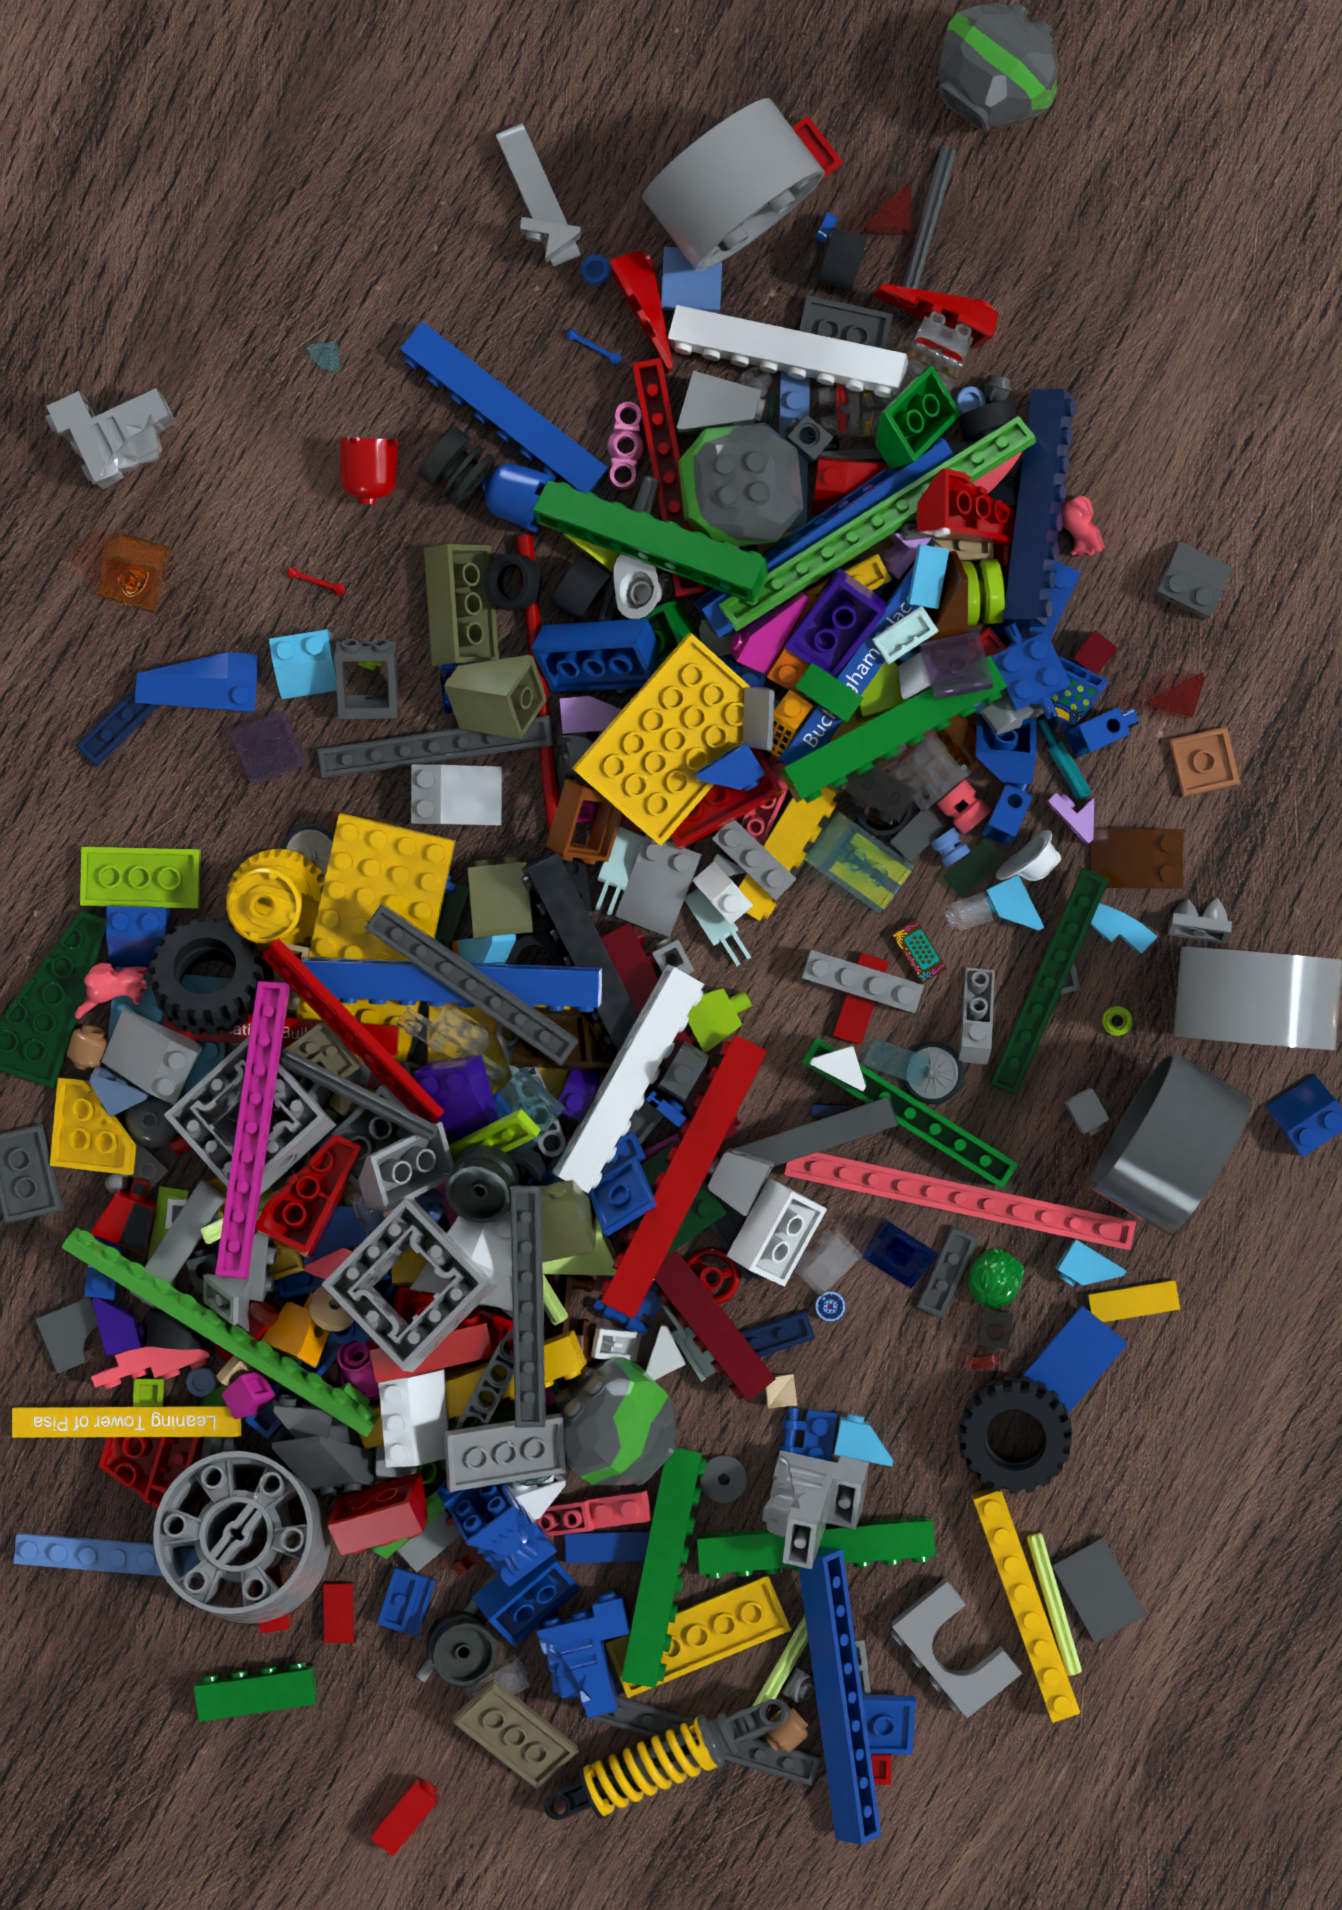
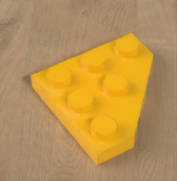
[50,1078,136,1175]

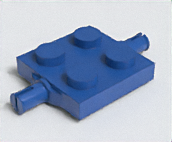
[992,623,1071,720]

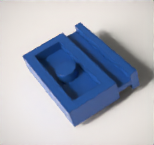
[645,1090,686,1127]
[377,1566,436,1637]

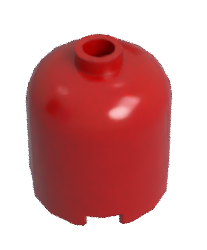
[340,437,398,504]

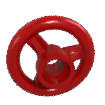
[686,1247,741,1305]

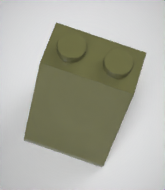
[444,655,547,740]
[468,856,535,938]
[541,1180,597,1263]

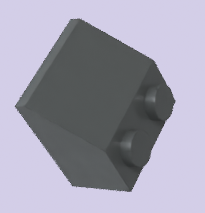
[1153,541,1232,620]

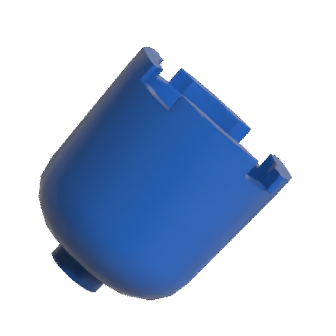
[482,463,556,532]

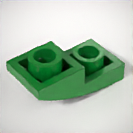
[794,662,864,723]

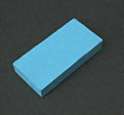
[907,544,949,609]

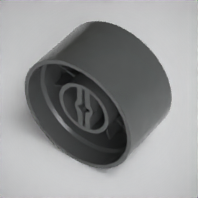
[1090,1051,1252,1236]

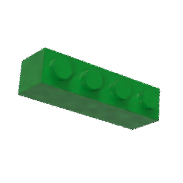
[194,1661,319,1722]

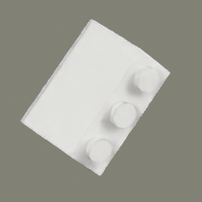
[726,1178,827,1287]
[379,1369,450,1467]

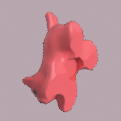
[1061,495,1105,557]
[75,963,148,1019]

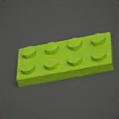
[80,847,201,909]

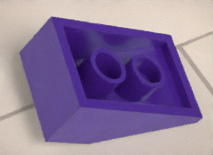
[784,568,887,677]
[414,1055,498,1145]

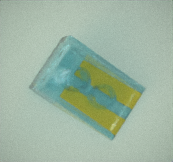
[804,812,915,914]

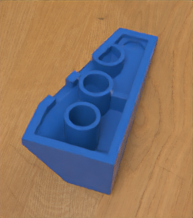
[135,652,258,713]

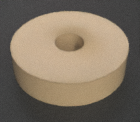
[309,1286,354,1331]

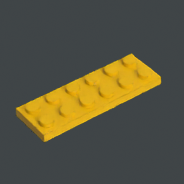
[605,1574,791,1698]

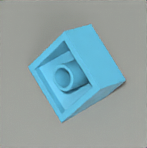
[269,629,337,700]

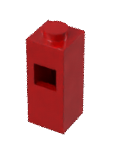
[370,1777,439,1857]

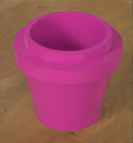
[337,1341,380,1401]

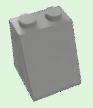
[676,370,766,437]

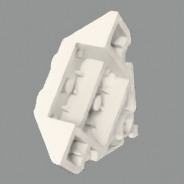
[410,1207,513,1312]

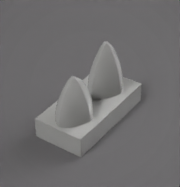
[1167,898,1232,944]

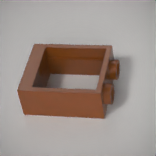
[546,779,623,864]

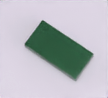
[943,837,1006,899]

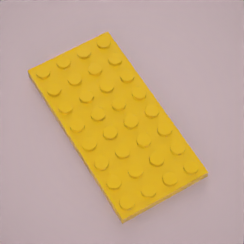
[296,813,456,1063]

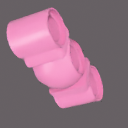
[607,402,645,491]

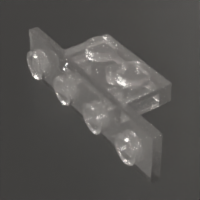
[396,1002,508,1088]

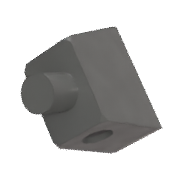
[656,1041,710,1104]

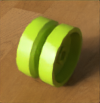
[961,559,1005,626]

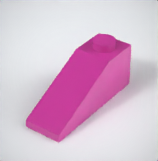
[729,589,810,675]

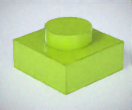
[133,1379,164,1407]

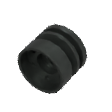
[417,427,495,507]

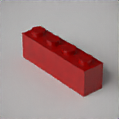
[366,1313,493,1384]

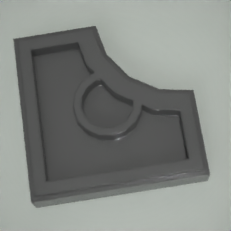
[35,1297,98,1374]

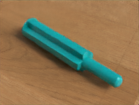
[1037,718,1092,801]

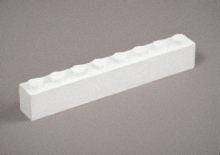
[668,305,908,398]
[552,965,704,1193]

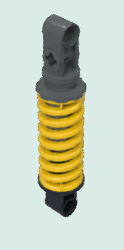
[544,1699,790,1820]

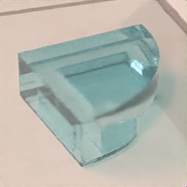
[307,341,341,372]

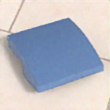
[661,247,722,313]

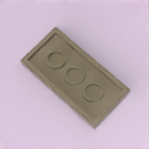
[452,1678,579,1789]

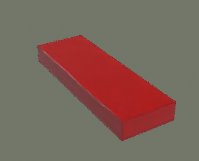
[832,952,889,1045]

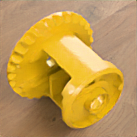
[226,849,325,953]

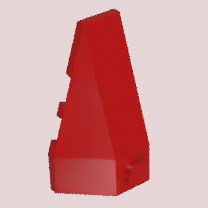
[873,283,998,349]

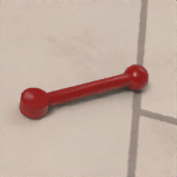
[286,567,345,596]

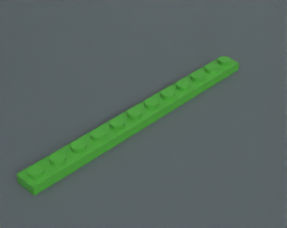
[719,416,1036,631]
[61,1228,380,1437]

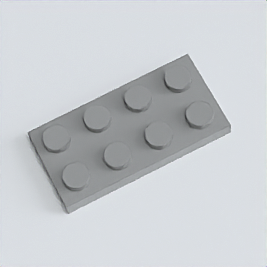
[444,1413,566,1492]

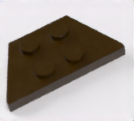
[509,1007,614,1073]

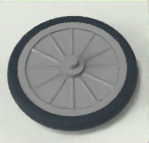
[282,824,334,877]
[902,1042,964,1104]

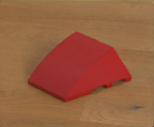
[98,1437,204,1510]

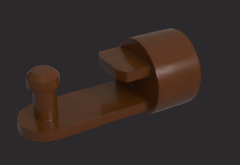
[549,1274,595,1367]

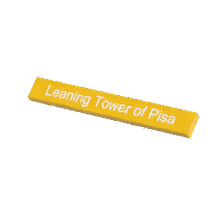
[12,1406,241,1438]

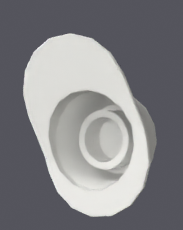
[613,555,662,619]
[996,830,1061,881]

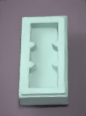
[872,606,938,665]

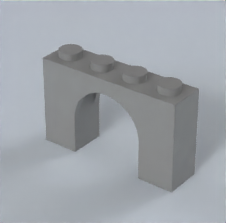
[891,1578,1022,1718]

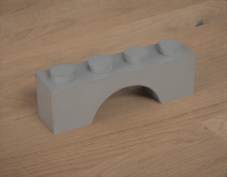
[801,950,924,1013]

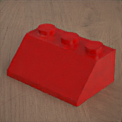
[327,1472,428,1556]

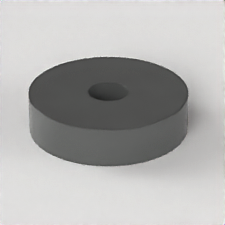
[700,1454,748,1503]

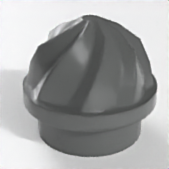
[982,375,1012,403]

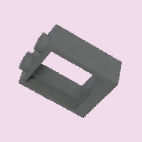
[334,639,399,719]

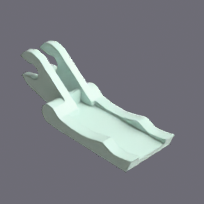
[595,825,645,915]
[684,888,751,966]
[661,1302,716,1382]

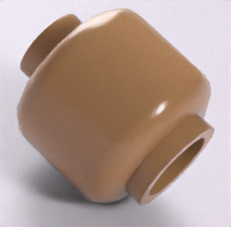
[67,1025,109,1071]
[765,1708,809,1752]

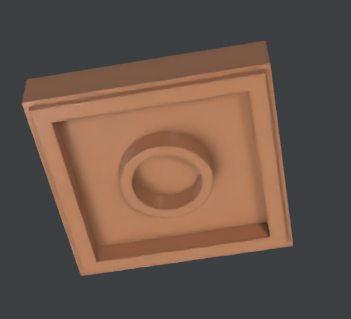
[1168,727,1240,797]

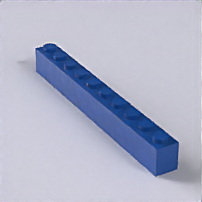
[693,437,954,638]
[302,957,602,1012]
[798,1546,881,1845]

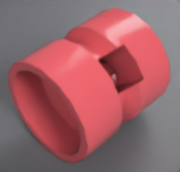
[937,779,992,835]

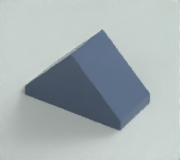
[89,1067,149,1117]

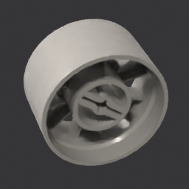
[642,98,825,272]
[1173,947,1342,1050]
[153,1451,331,1624]

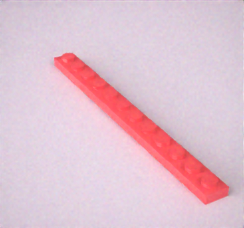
[784,1152,1136,1250]

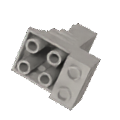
[45,388,176,490]
[762,1450,869,1569]

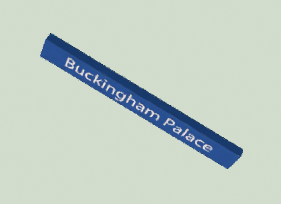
[778,565,920,765]

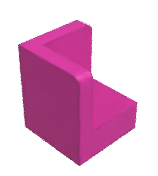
[222,1371,275,1419]

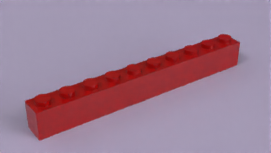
[599,1035,767,1320]

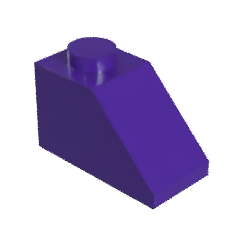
[552,1070,602,1122]
[92,1297,147,1356]

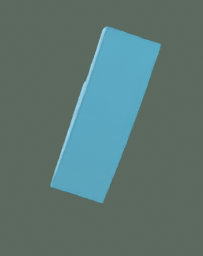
[1066,900,1157,954]

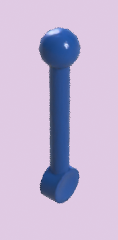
[566,329,621,365]

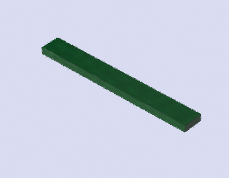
[990,867,1109,1096]

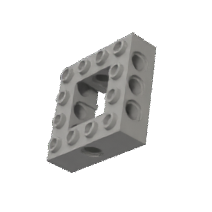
[164,1036,336,1195]
[322,1198,497,1372]

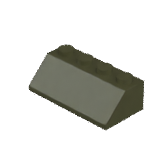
[424,544,499,666]

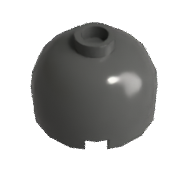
[555,734,593,787]
[124,1094,180,1149]

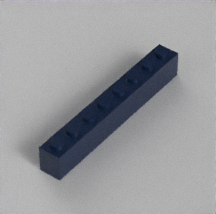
[1003,389,1076,627]

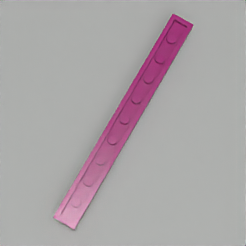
[215,981,290,1280]

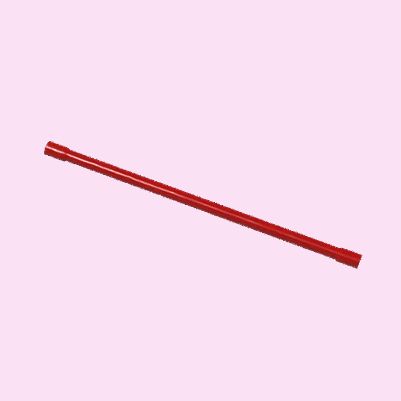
[515,535,560,947]

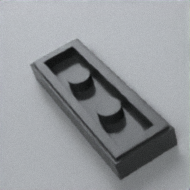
[916,1225,979,1318]

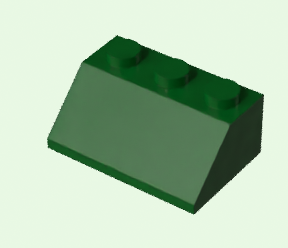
[875,365,961,469]

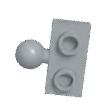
[105,1131,169,1194]

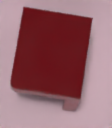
[1074,630,1118,674]

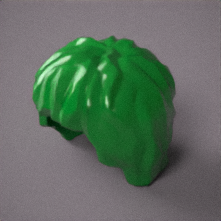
[968,1248,1025,1308]

